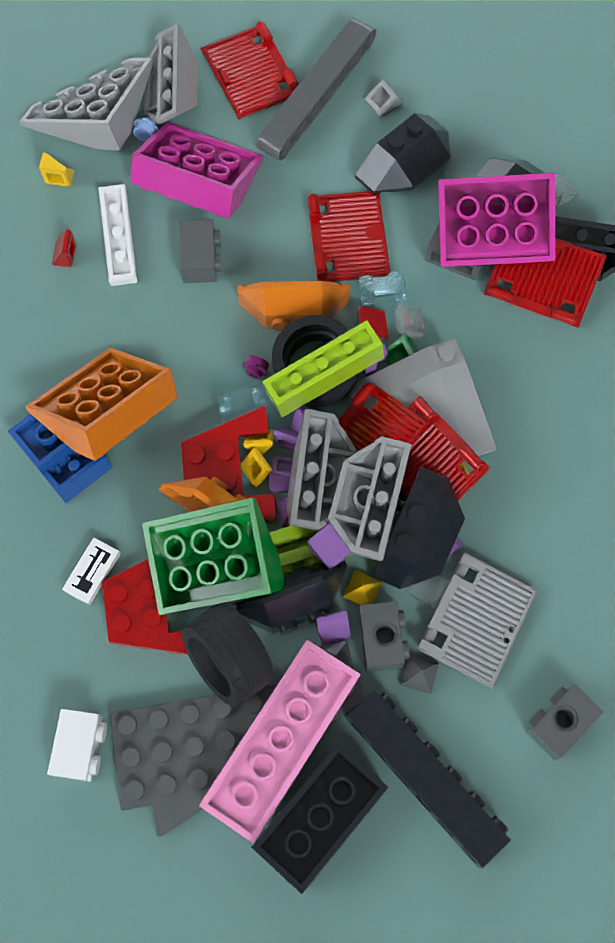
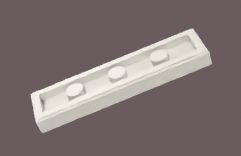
[98,184,138,286]

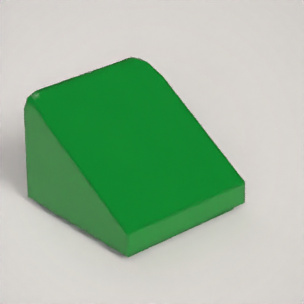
[386,335,419,365]

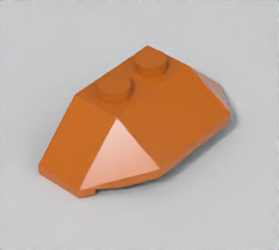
[237,281,350,331]
[159,477,246,512]

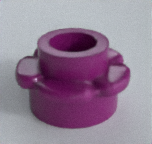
[242,355,270,379]

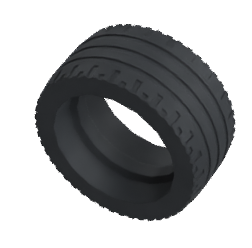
[272,315,359,408]
[182,603,274,707]

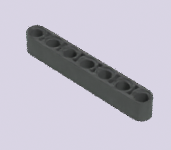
[257,17,376,161]

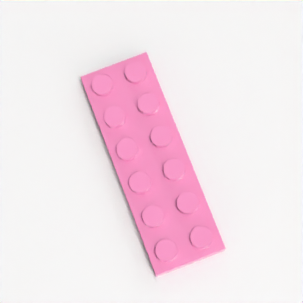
[199,640,360,844]

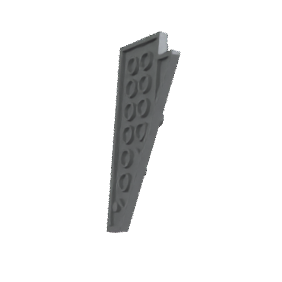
[110,670,364,836]

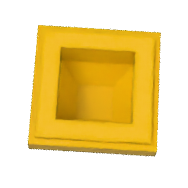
[243,429,275,455]
[241,447,273,488]
[343,570,383,605]

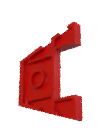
[181,406,277,521]
[102,559,188,655]

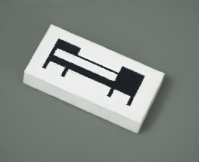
[62,537,121,605]

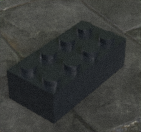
[251,743,389,894]

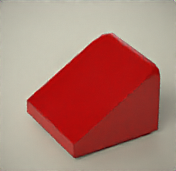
[52,229,77,267]
[357,307,389,339]

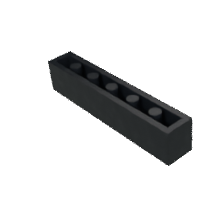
[346,690,511,868]

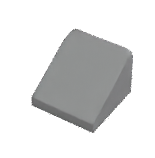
[364,79,404,117]

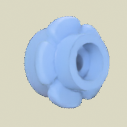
[133,117,158,142]

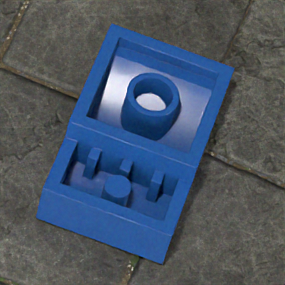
[8,414,113,503]

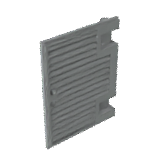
[417,552,538,689]

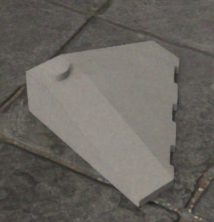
[19,58,154,151]
[348,339,496,456]

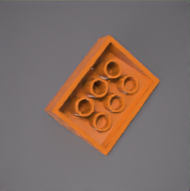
[26,348,178,461]

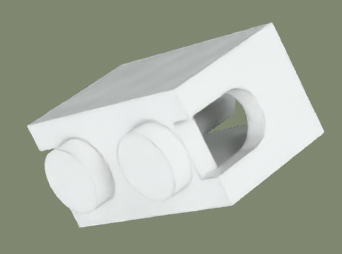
[47,709,107,782]

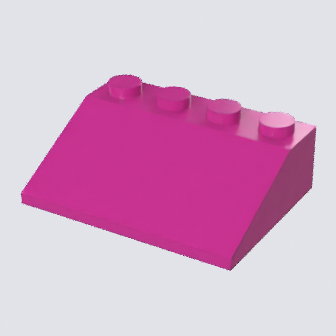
[130,121,264,218]
[438,173,555,267]

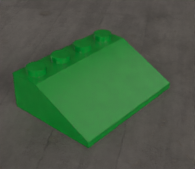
[142,498,286,615]

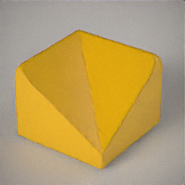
[39,152,74,187]

